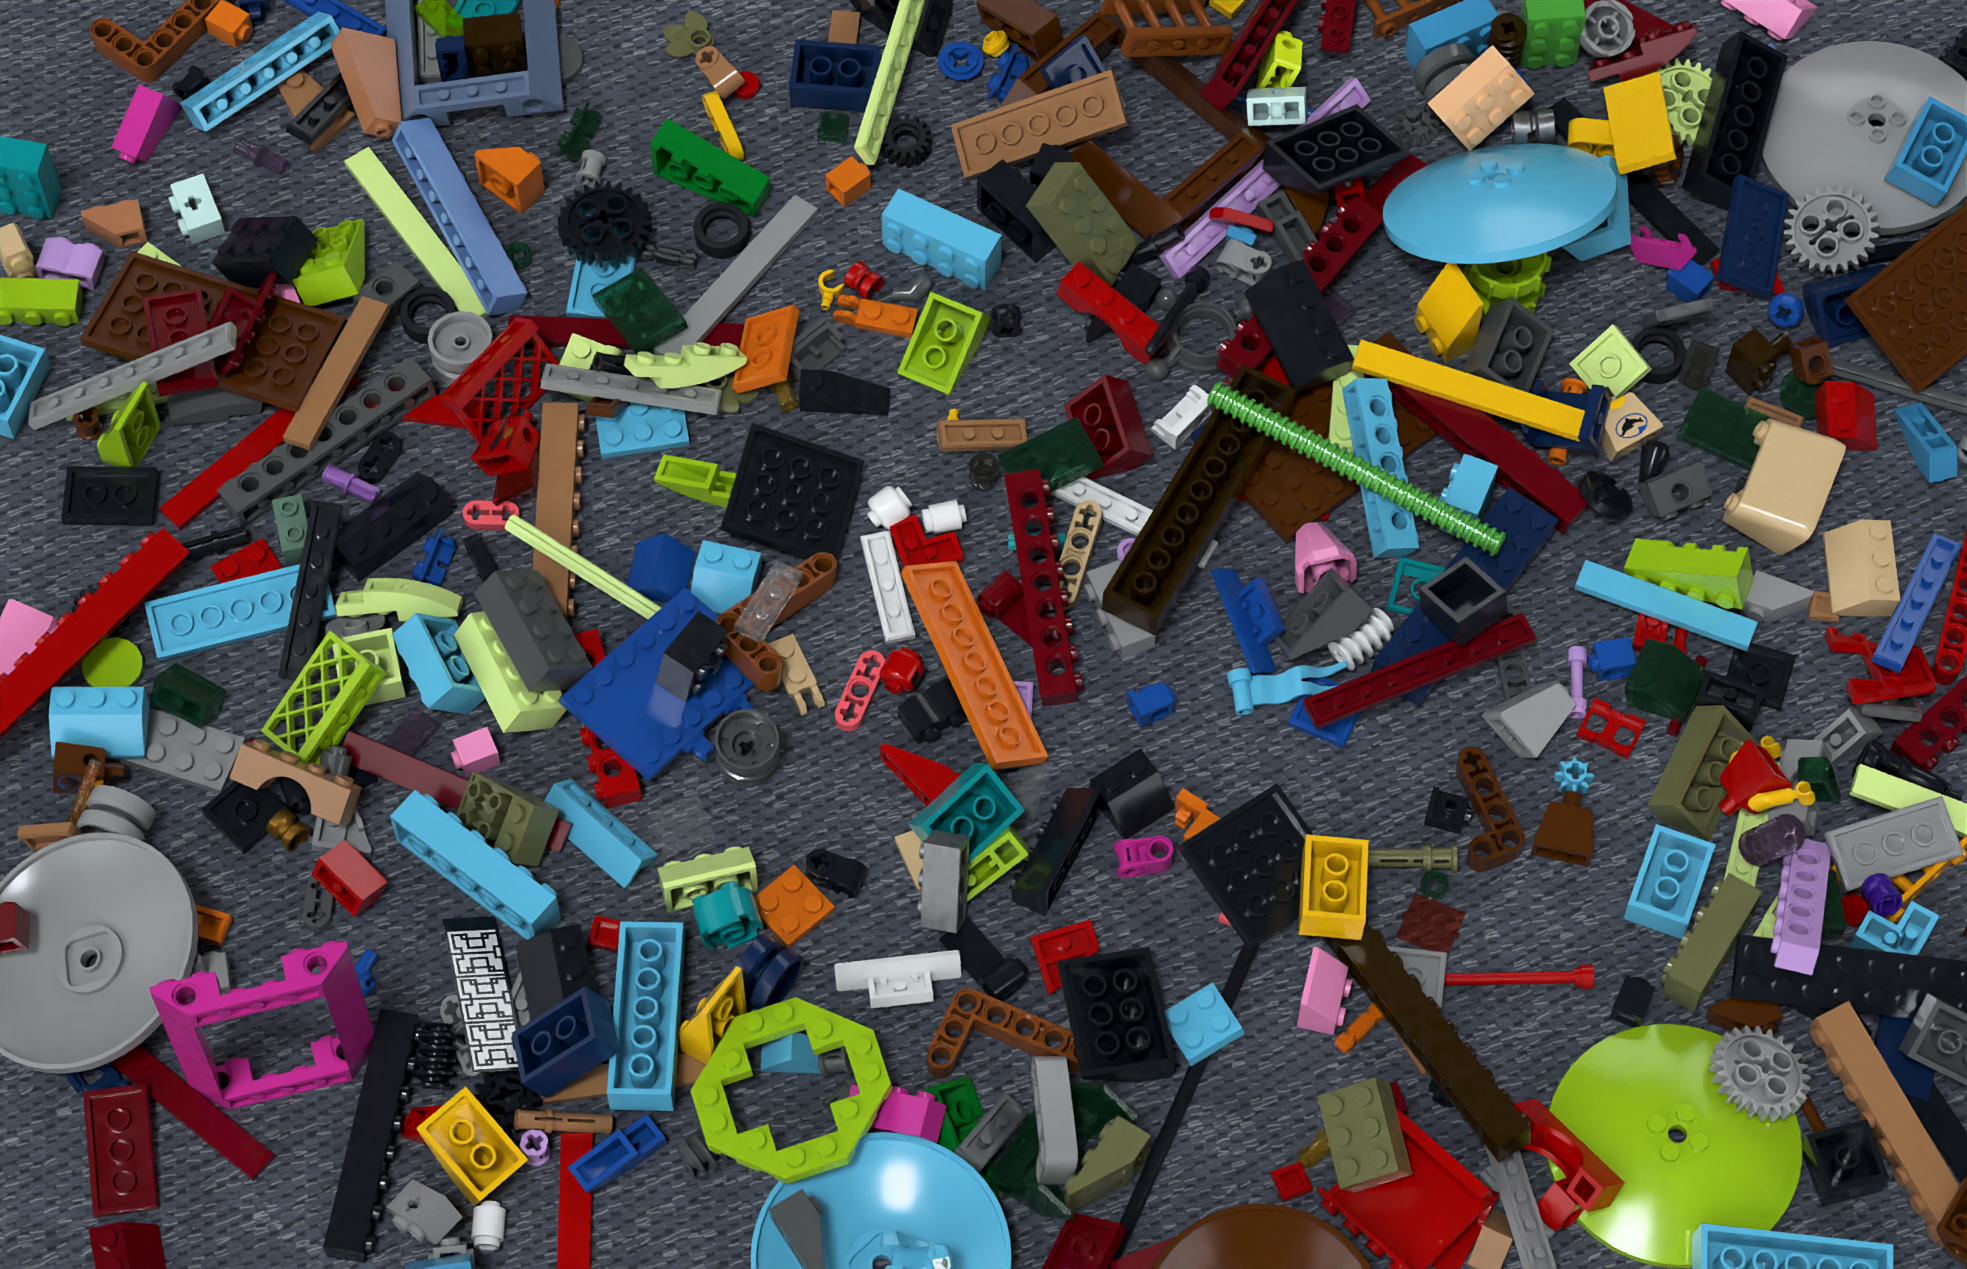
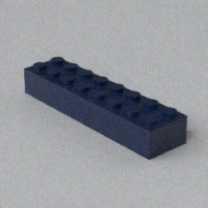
[1370,487,1559,707]

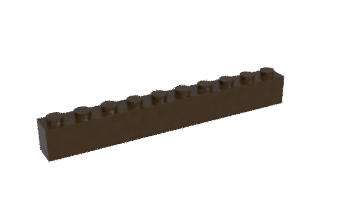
[1322,916,1532,1162]

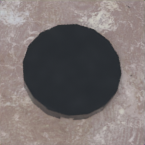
[1578,470,1633,520]

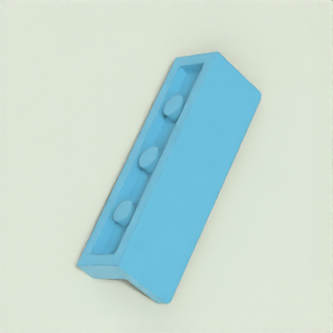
[544,779,659,888]

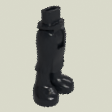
[1851,739,1963,801]

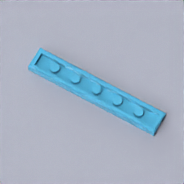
[1574,560,1758,652]

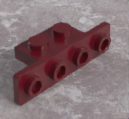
[1317,0,1356,54]
[206,272,276,375]

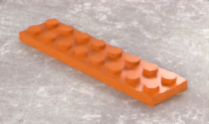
[901,561,1048,770]

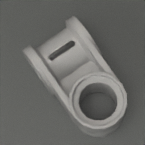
[1214,239,1272,286]

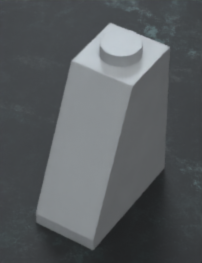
[1482,683,1576,758]

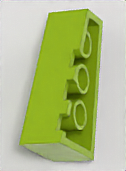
[1624,538,1754,610]

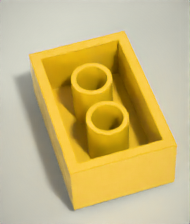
[1298,834,1369,940]

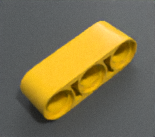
[1567,118,1616,160]

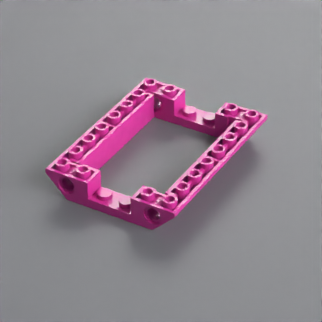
[149,941,375,1110]

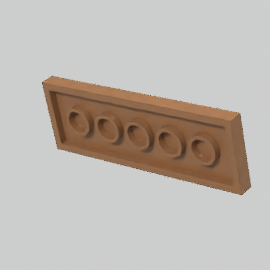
[951,69,1128,180]

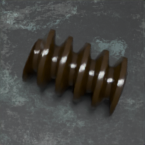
[1487,13,1527,70]

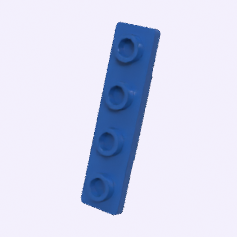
[1211,568,1285,674]

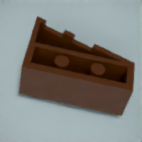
[976,0,1064,62]

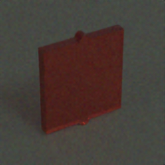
[493,448,540,506]
[1396,893,1466,956]

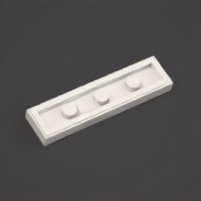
[860,530,915,644]

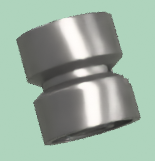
[1511,109,1555,145]

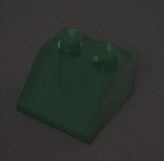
[1624,638,1707,723]

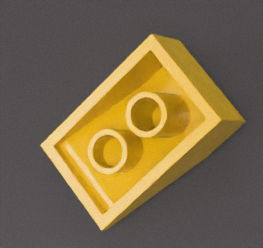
[1414,263,1484,362]
[678,966,747,1064]
[416,1086,528,1206]

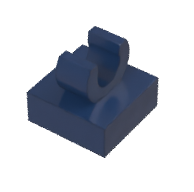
[239,0,270,25]

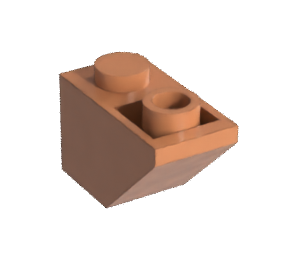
[81,199,148,248]

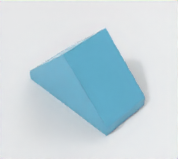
[760,1032,821,1074]

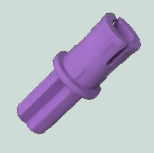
[322,463,380,503]

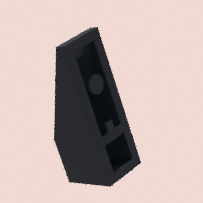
[799,369,890,416]

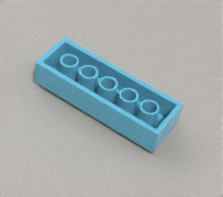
[390,790,561,940]
[607,921,686,1111]
[1692,1223,1894,1269]

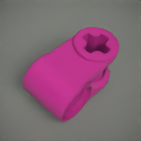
[1113,836,1174,878]

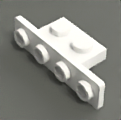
[834,950,962,1009]

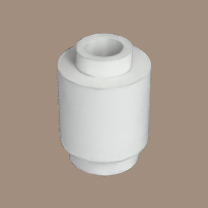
[921,500,967,535]
[471,1201,506,1250]

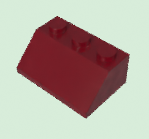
[1064,375,1153,480]
[89,1221,166,1269]

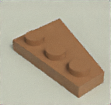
[276,69,356,155]

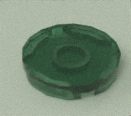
[1779,366,1834,421]

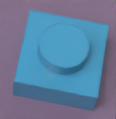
[1226,225,1258,249]

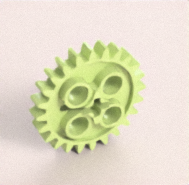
[1647,58,1712,147]

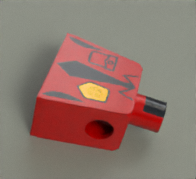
[470,408,540,476]

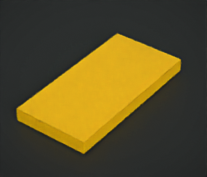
[1603,71,1676,175]

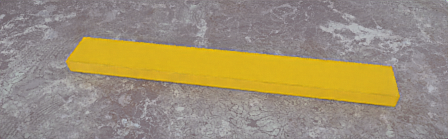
[1351,339,1585,442]

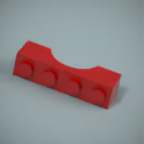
[1056,261,1170,366]
[1513,1098,1625,1212]

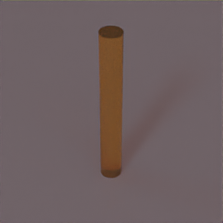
[67,759,102,826]

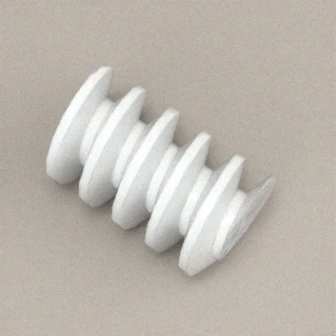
[1327,608,1394,671]

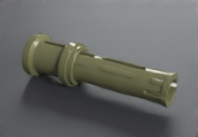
[1368,844,1458,872]

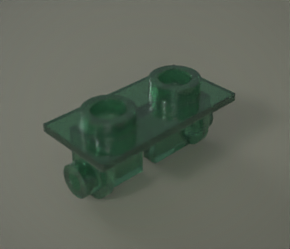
[556,102,601,163]

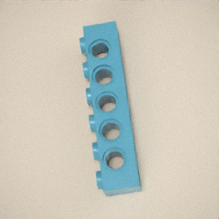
[180,11,340,132]
[1342,378,1419,558]

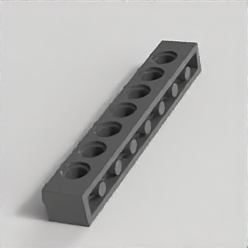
[217,357,437,527]

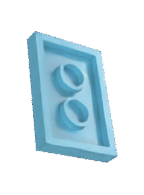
[595,402,690,459]

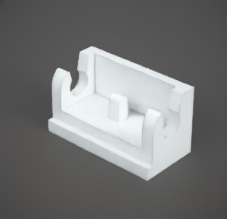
[1151,385,1215,450]

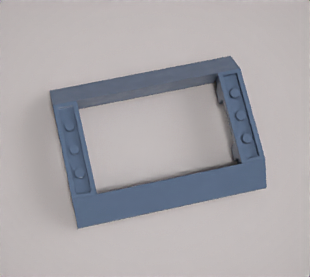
[385,0,564,127]

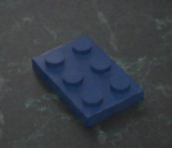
[1039,35,1127,108]

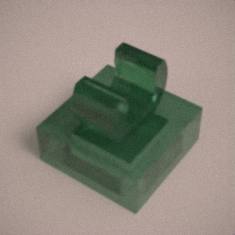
[817,112,849,143]

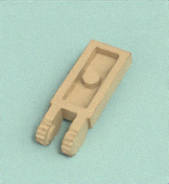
[768,634,825,716]

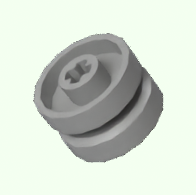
[427,311,493,385]
[76,785,156,842]

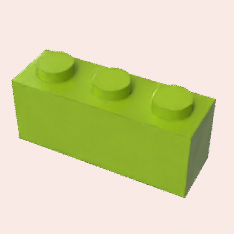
[0,277,84,326]

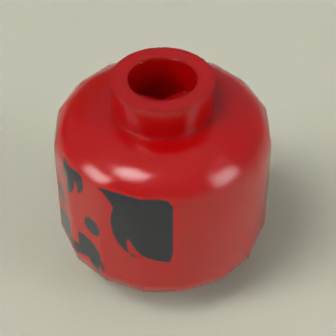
[879,647,924,695]

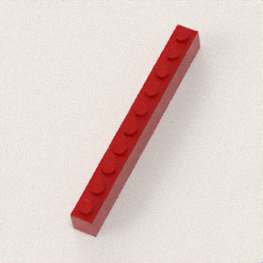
[0,528,190,740]

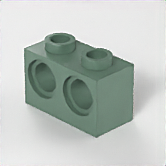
[272,494,308,567]

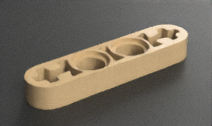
[1059,501,1102,610]

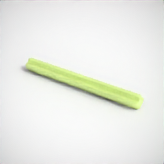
[504,514,662,619]

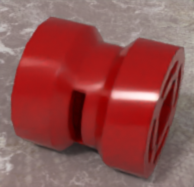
[844,261,884,300]

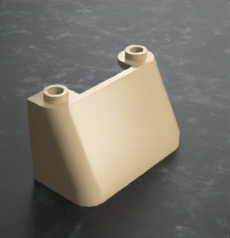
[1722,418,1846,555]

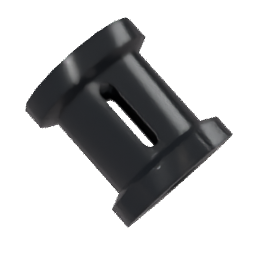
[172,66,210,100]

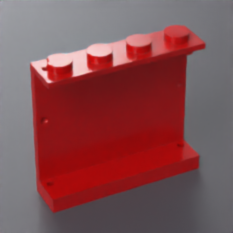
[1317,1108,1494,1269]

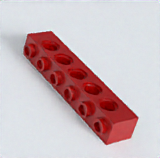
[574,629,642,809]

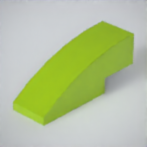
[654,454,736,508]

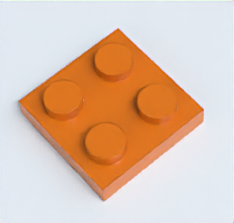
[754,865,835,948]

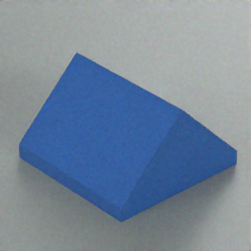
[627,533,696,603]

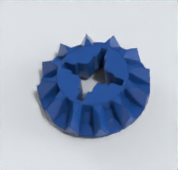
[938,41,984,83]

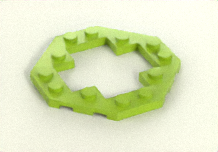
[690,997,893,1184]

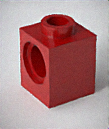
[1537,1178,1585,1232]

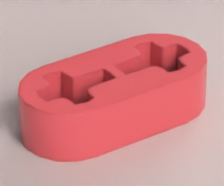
[462,500,520,530]

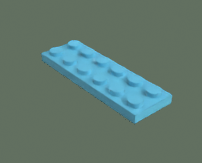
[144,564,337,662]

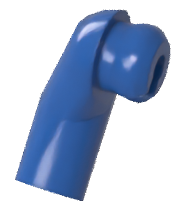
[354,949,379,995]

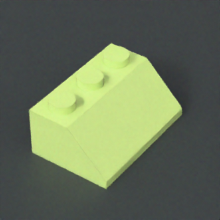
[657,846,758,913]

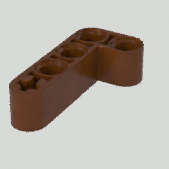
[1455,746,1525,872]

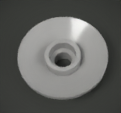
[325,613,385,638]

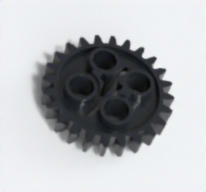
[557,181,652,268]

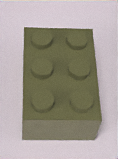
[1317,1077,1413,1193]

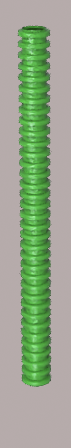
[1207,381,1506,557]

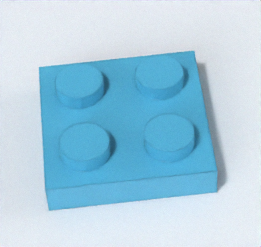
[1164,982,1245,1066]

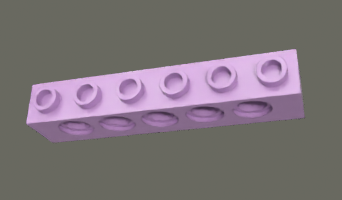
[1770,836,1831,975]

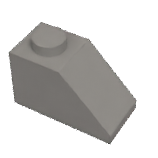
[1741,570,1814,623]
[1813,708,1883,767]

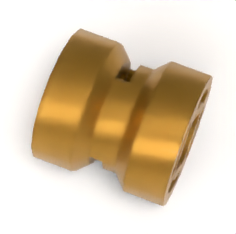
[266,808,310,852]

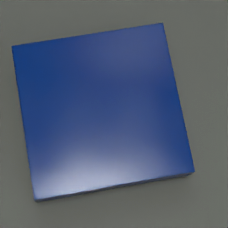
[1288,678,1362,749]

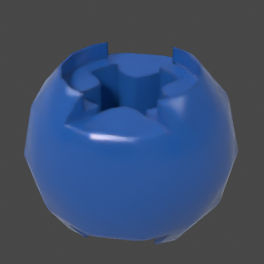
[1767,292,1804,329]

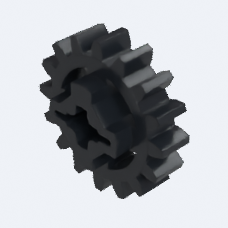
[474,1070,542,1134]

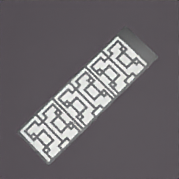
[442,916,519,1073]

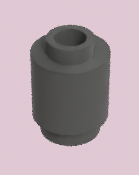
[319,745,352,776]

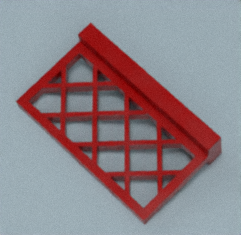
[438,317,559,445]

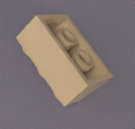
[1822,519,1900,616]

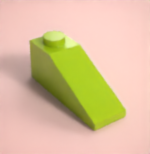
[967,824,1029,902]

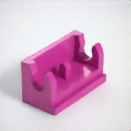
[1629,226,1697,270]

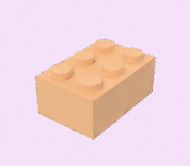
[1427,45,1535,151]

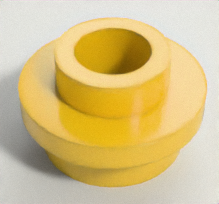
[982,30,1009,57]

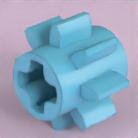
[1554,757,1594,794]

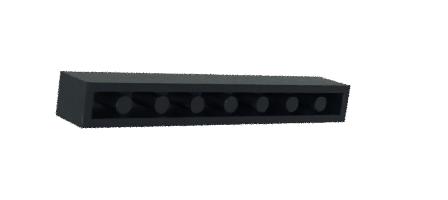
[323,1009,424,1263]

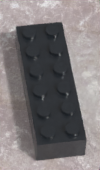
[1682,31,1788,211]

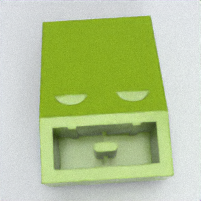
[292,219,365,307]

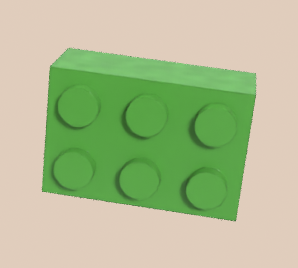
[1519,0,1586,69]

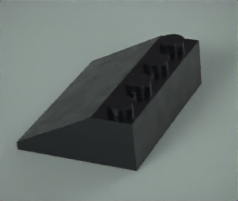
[1262,104,1410,194]
[1056,947,1176,1082]

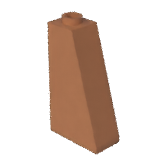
[331,27,402,139]

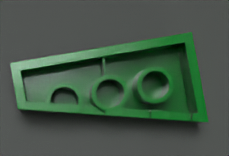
[650,118,771,218]

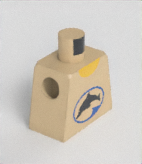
[1601,386,1663,462]

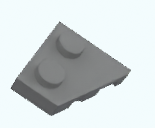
[311,805,372,858]

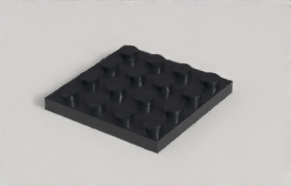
[720,423,865,560]
[1177,783,1314,950]

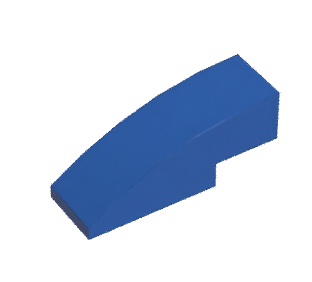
[568,1113,667,1193]

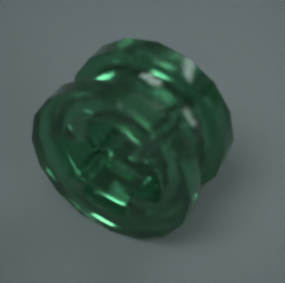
[505,241,532,270]
[1420,870,1449,901]

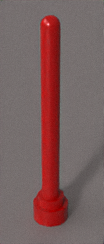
[1444,964,1594,989]

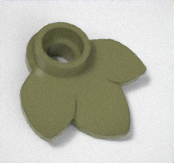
[662,10,714,58]
[701,371,759,414]

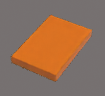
[732,304,799,394]

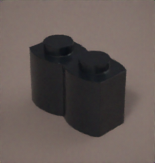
[898,678,967,744]

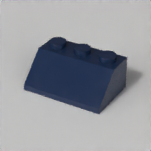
[1802,263,1887,348]

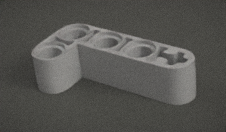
[1031,1056,1078,1185]

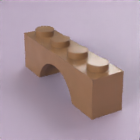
[230,739,362,825]

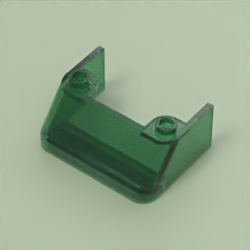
[989,1082,1138,1220]

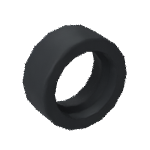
[693,202,749,259]
[400,287,456,344]
[1631,326,1686,385]

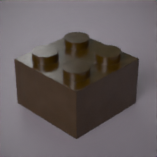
[462,12,527,77]

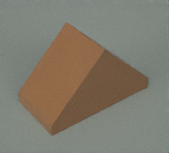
[1467,1209,1514,1269]

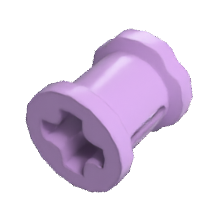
[520,1129,551,1166]

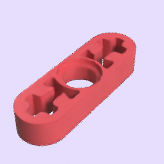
[835,650,885,731]

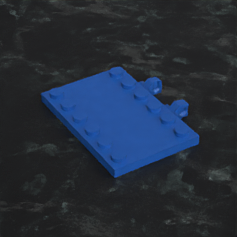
[559,588,755,782]

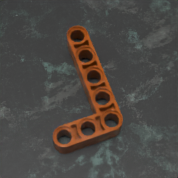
[90,0,237,83]
[716,552,837,691]
[926,988,1081,1079]

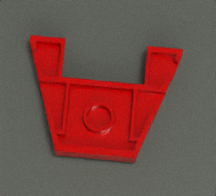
[1825,626,1937,704]

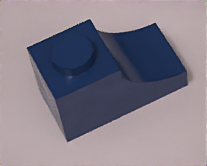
[435,35,470,82]

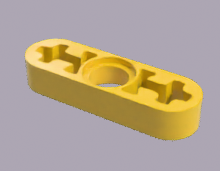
[702,90,744,161]

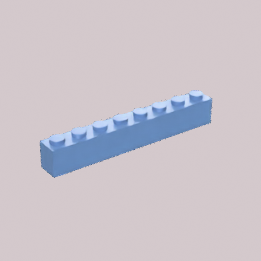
[392,118,527,316]

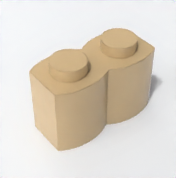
[0,223,38,278]

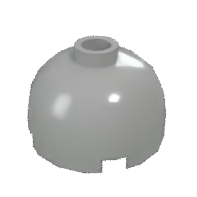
[1579,0,1635,58]

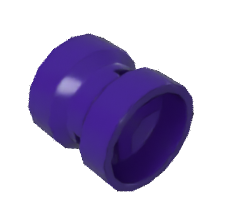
[1861,873,1903,917]

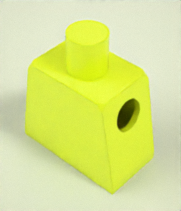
[1256,31,1303,89]

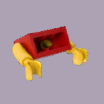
[1718,736,1815,817]

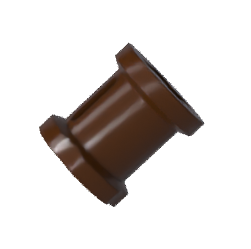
[73,407,103,441]

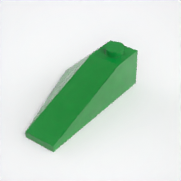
[913,1076,1000,1200]

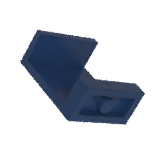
[1521,380,1612,452]

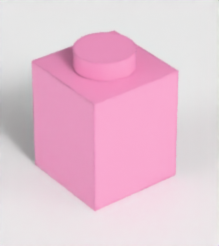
[450,727,500,777]

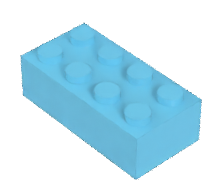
[882,188,1002,290]

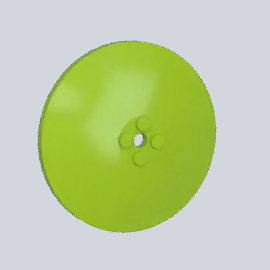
[1546,1024,1802,1268]

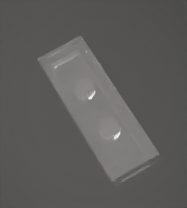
[734,560,803,643]

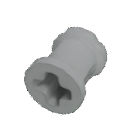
[575,150,606,188]

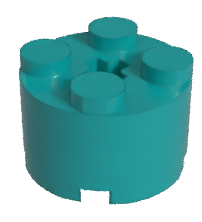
[692,881,763,951]

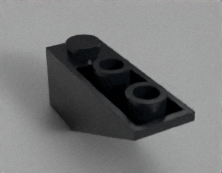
[1084,263,1162,343]

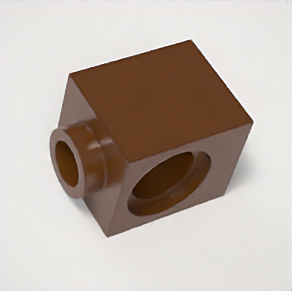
[1788,335,1834,385]

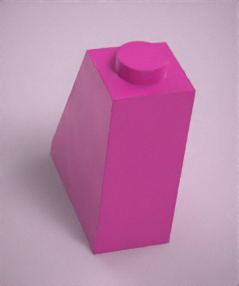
[111,84,182,164]

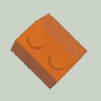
[474,147,545,215]

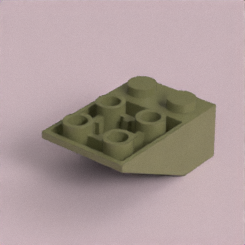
[456,771,560,867]
[1063,1116,1151,1216]

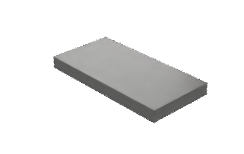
[1823,796,1964,893]

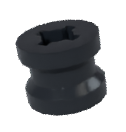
[991,304,1021,338]

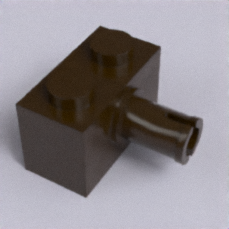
[1725,328,1792,396]

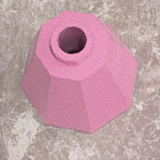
[1295,522,1357,594]

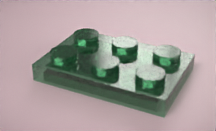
[592,267,688,355]
[1676,386,1776,472]
[997,417,1104,506]

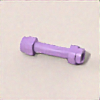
[1567,646,1587,719]

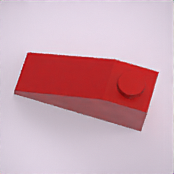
[879,743,961,807]

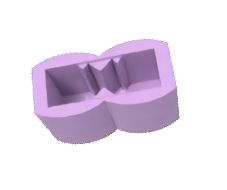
[36,237,105,290]

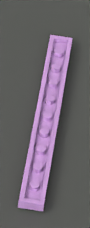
[1159,78,1371,279]

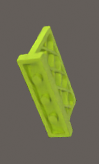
[261,630,387,764]

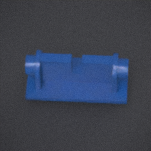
[986,44,1029,104]
[411,528,456,587]

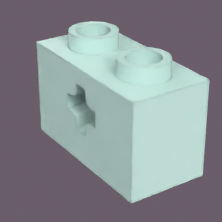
[1247,87,1307,126]
[168,174,225,244]

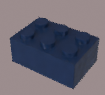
[789,39,881,112]
[512,987,620,1098]

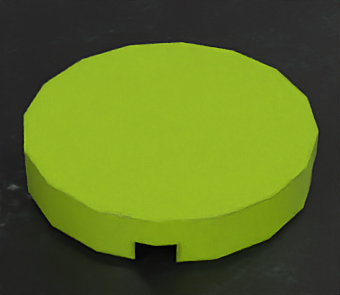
[82,637,144,687]

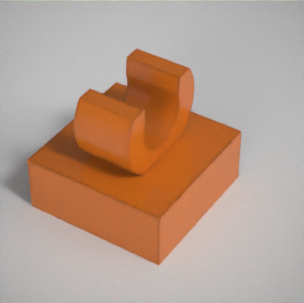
[1174,788,1209,830]

